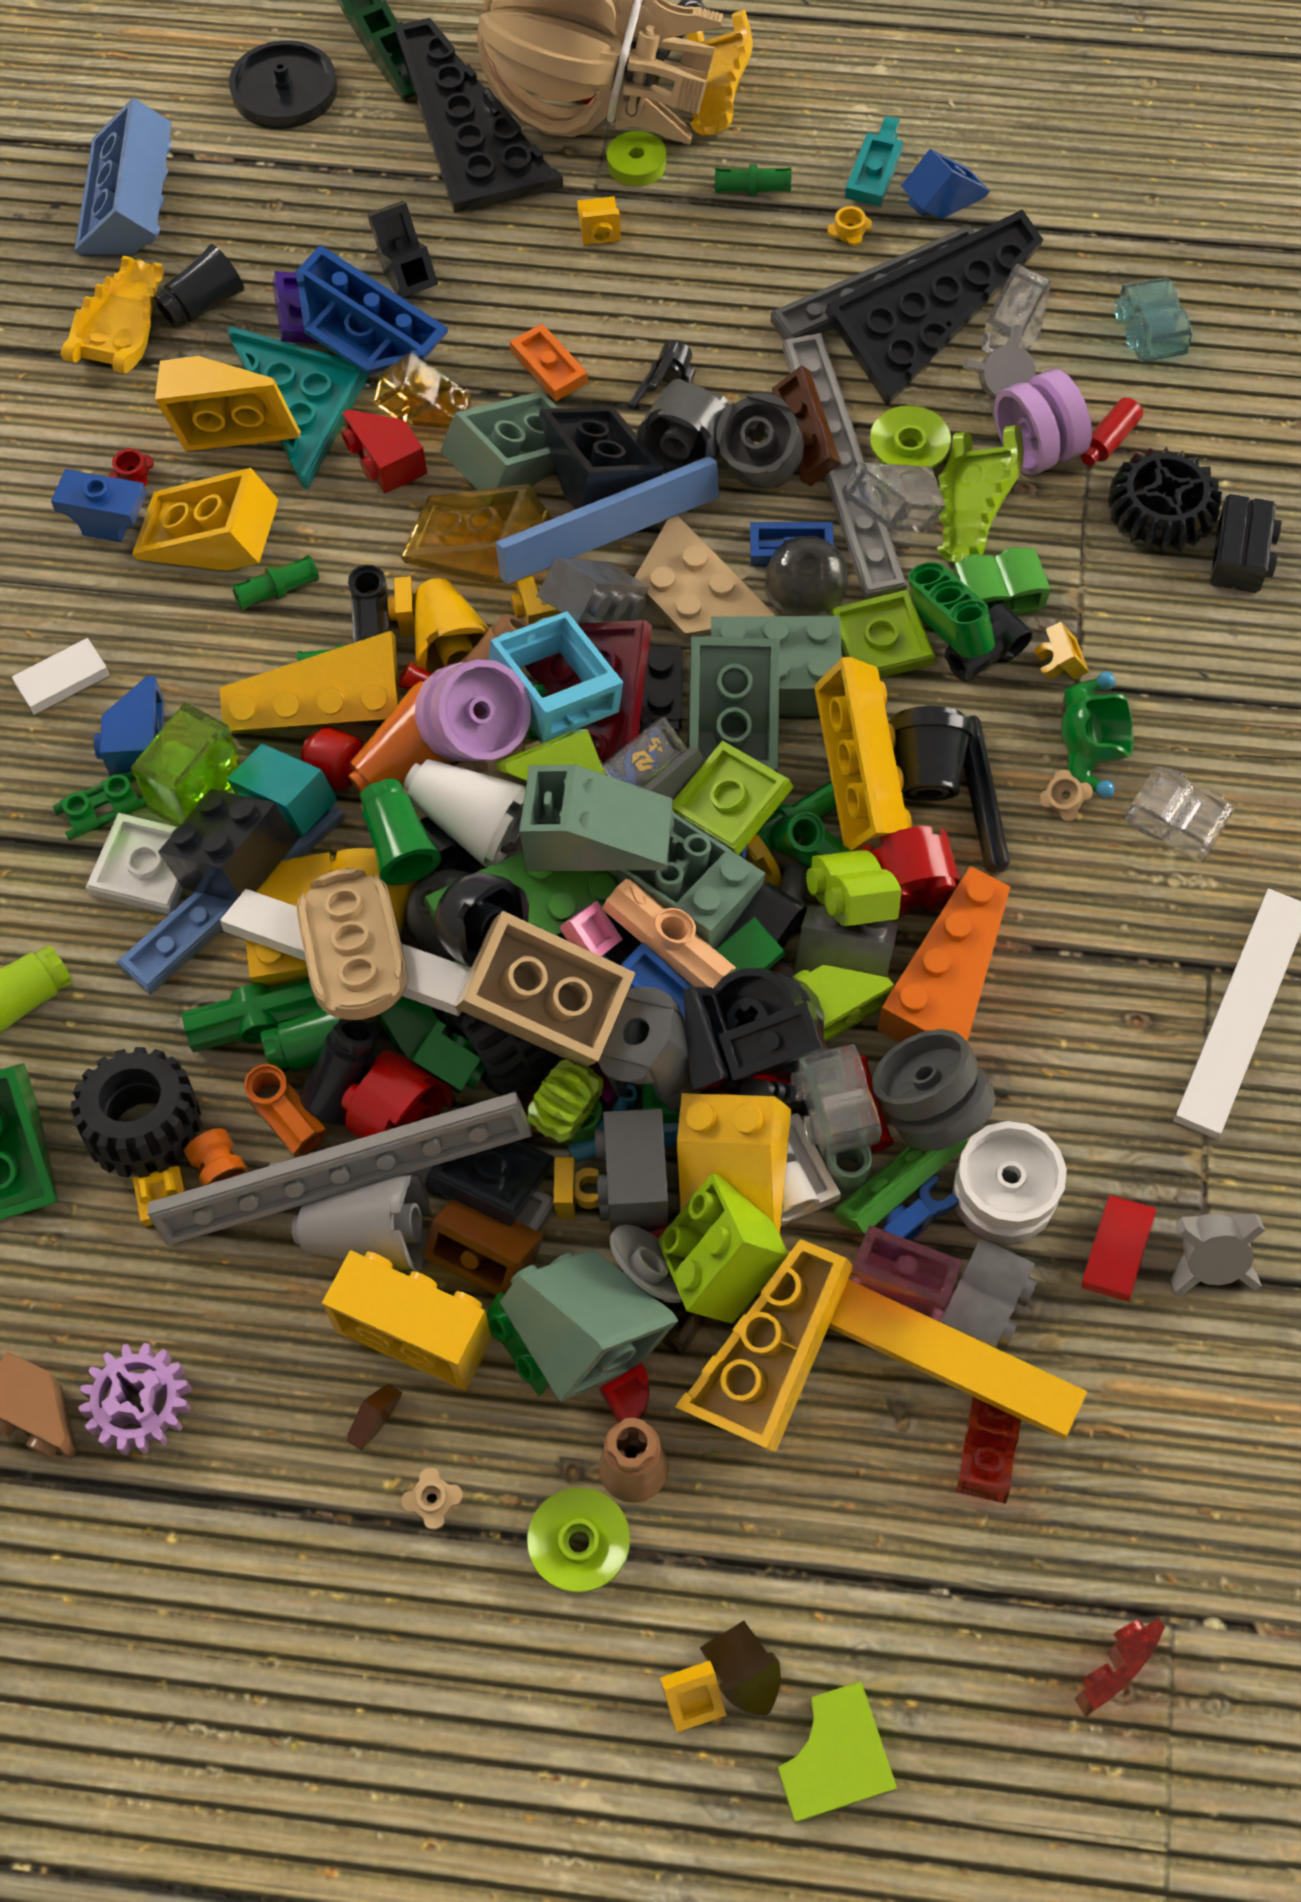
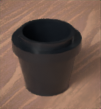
[888,706,974,801]

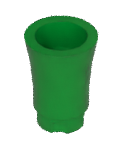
[360,779,441,886]
[261,1008,339,1073]

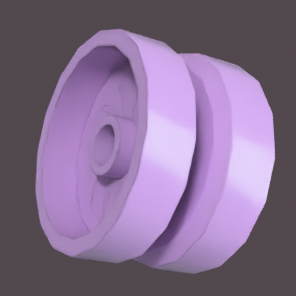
[994,369,1092,475]
[415,659,531,762]

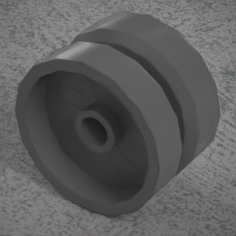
[872,1029,996,1151]

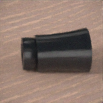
[153,244,244,328]
[300,1018,379,1124]

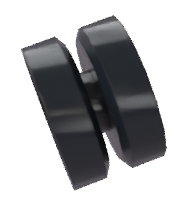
[713,968,824,1076]

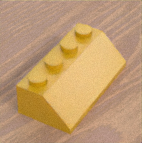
[814,657,912,851]

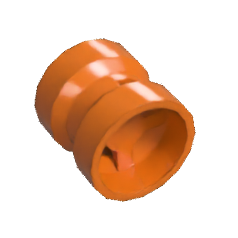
[184,1128,248,1186]

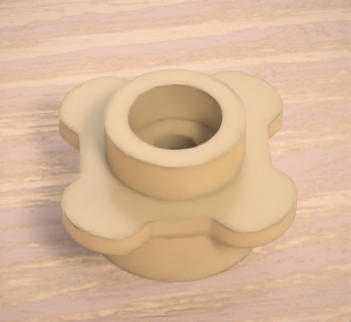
[1040,770,1093,821]
[401,1468,463,1530]

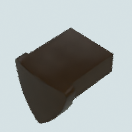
[700,1621,781,1715]

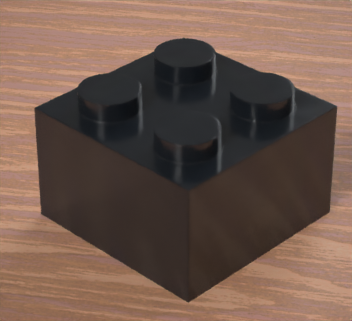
[158,788,298,902]

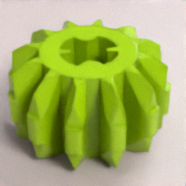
[528,1059,603,1143]

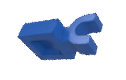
[879,1175,959,1258]

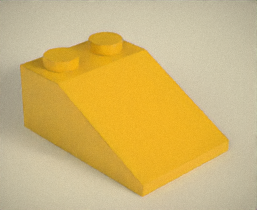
[155,356,301,452]
[132,468,279,571]
[245,852,331,988]
[677,1093,791,1235]

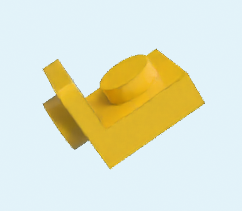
[577,196,621,245]

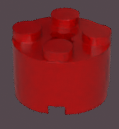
[862,826,960,918]
[341,1050,452,1139]

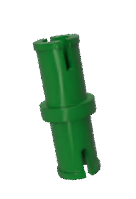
[715,164,792,196]
[231,555,319,611]

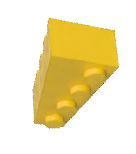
[219,631,401,734]
[675,1239,854,1452]

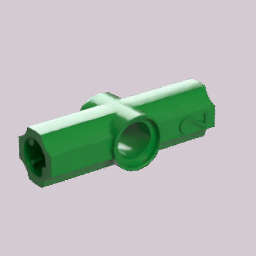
[182,977,321,1053]

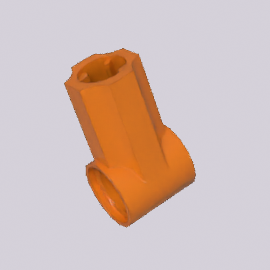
[244,1064,328,1158]

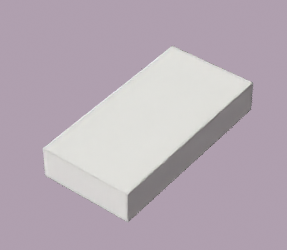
[12,638,110,715]

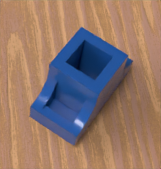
[51,469,147,542]

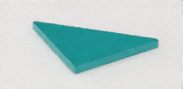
[227,326,369,489]

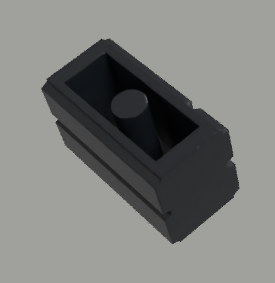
[1210,494,1282,593]

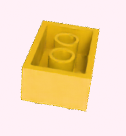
[322,1250,492,1391]

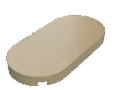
[297,868,408,1020]

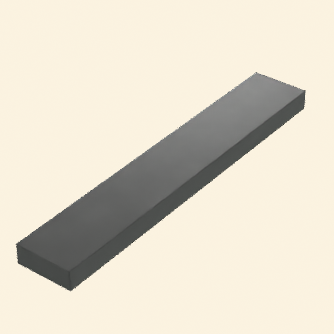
[770,225,975,340]

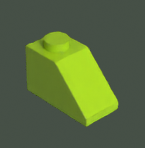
[494,729,605,784]
[793,964,894,1042]

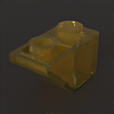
[374,353,472,429]

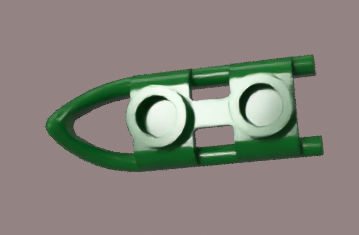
[52,761,163,840]

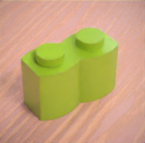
[806,850,901,926]

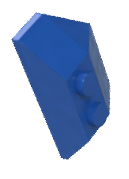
[296,245,448,375]

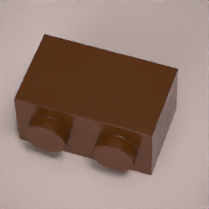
[422,1199,544,1295]

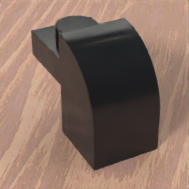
[367,201,438,297]

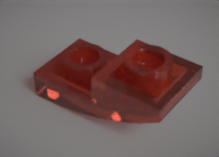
[956,1396,1021,1504]
[1074,1618,1165,1717]

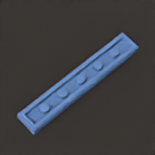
[496,456,719,584]
[116,804,345,995]

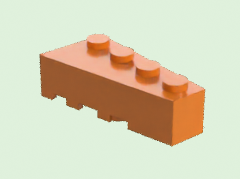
[877,866,1011,1042]

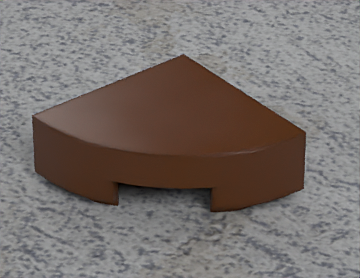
[347,1384,402,1450]

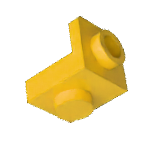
[510,575,562,625]

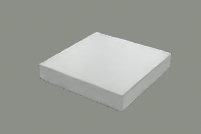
[85,813,183,915]

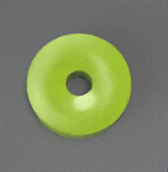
[606,131,667,186]

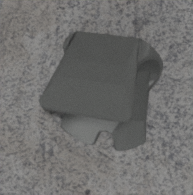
[598,987,702,1111]

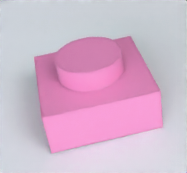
[559,901,623,956]

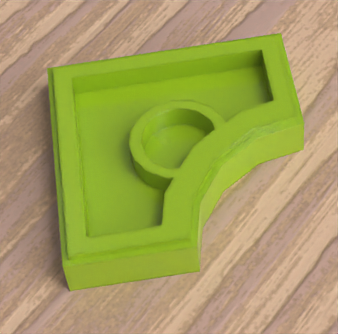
[777,1681,897,1824]

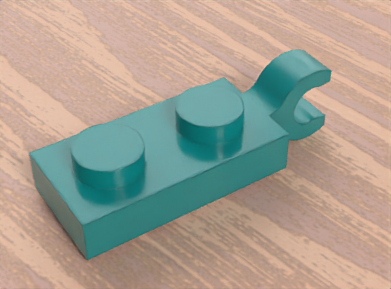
[845,115,903,207]

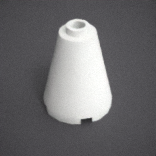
[403,759,526,868]

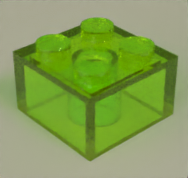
[131,702,241,827]

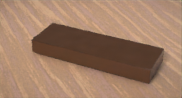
[772,365,842,487]

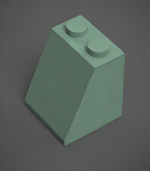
[499,1249,678,1402]

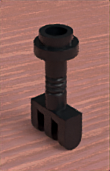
[700,1077,797,1103]

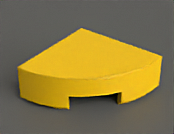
[745,834,782,888]

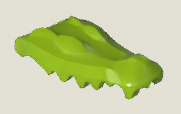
[937,424,1024,564]

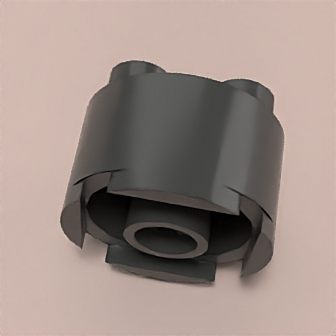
[637,379,729,474]
[716,392,804,488]

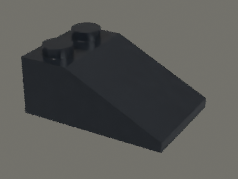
[539,406,663,510]

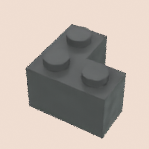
[595,1109,668,1233]

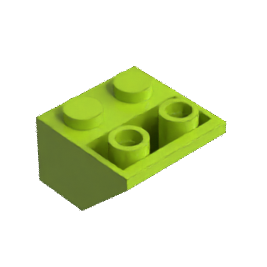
[657,1173,789,1324]

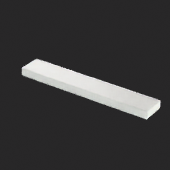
[1173,888,1301,1140]
[220,889,471,1016]

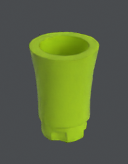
[0,945,72,1035]

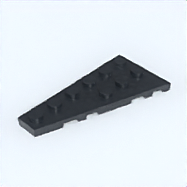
[394,18,563,213]
[825,209,1043,406]

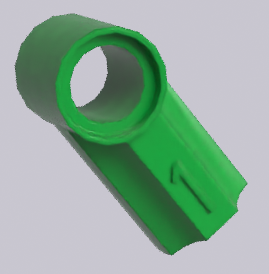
[771,812,851,869]

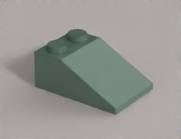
[440,391,558,503]
[687,636,780,772]

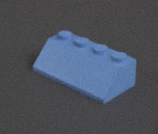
[74,98,172,255]

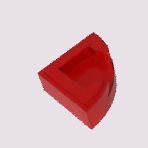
[599,1363,649,1423]

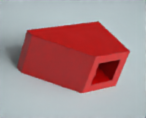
[341,409,428,494]

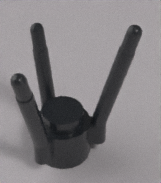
[628,340,696,409]

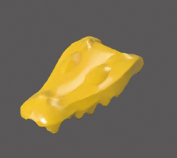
[686,9,753,136]
[60,256,164,374]

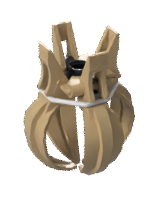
[477,0,723,145]

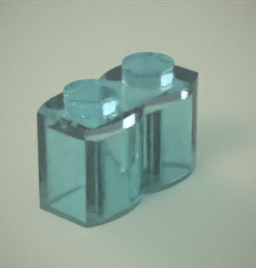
[1114,277,1193,362]

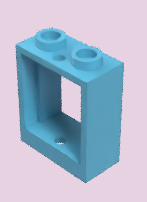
[489,611,623,743]

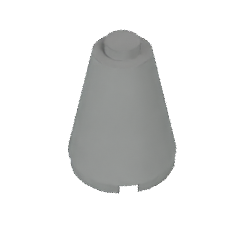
[292,1174,431,1272]

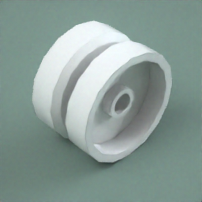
[952,1121,1067,1245]

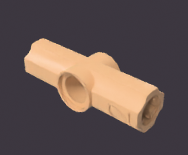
[602,879,736,989]

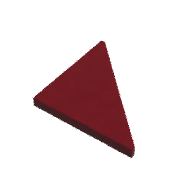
[524,620,652,767]

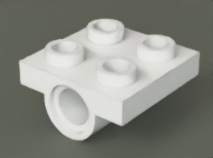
[781,1113,841,1226]

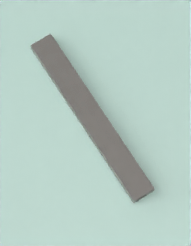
[782,333,907,600]
[147,1092,532,1246]

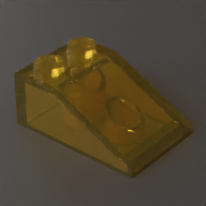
[401,484,552,584]

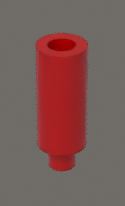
[1081,397,1144,466]

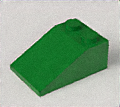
[0,1063,58,1220]

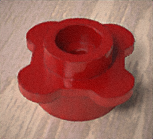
[108,448,154,487]

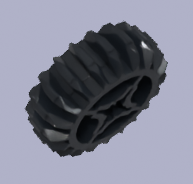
[1108,446,1222,553]

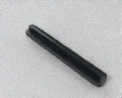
[964,715,1010,873]

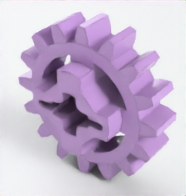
[79,1343,192,1455]

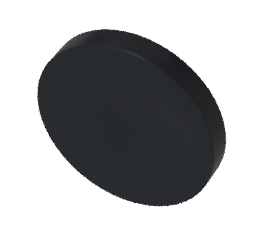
[229,40,337,129]

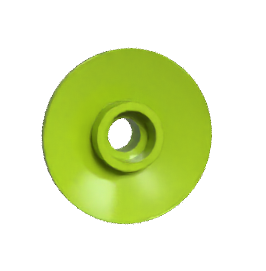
[870,405,951,473]
[527,1487,630,1593]

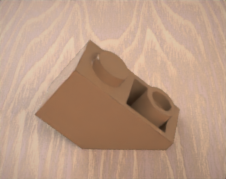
[0,1351,77,1460]

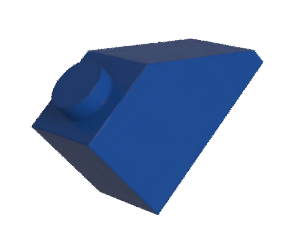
[901,148,990,219]
[94,676,164,775]

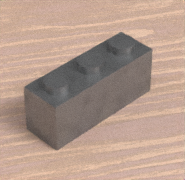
[536,558,650,623]

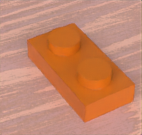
[510,323,588,402]

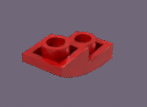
[1081,1195,1157,1302]

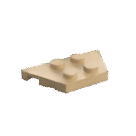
[635,515,775,643]

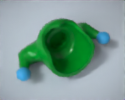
[1061,671,1134,799]

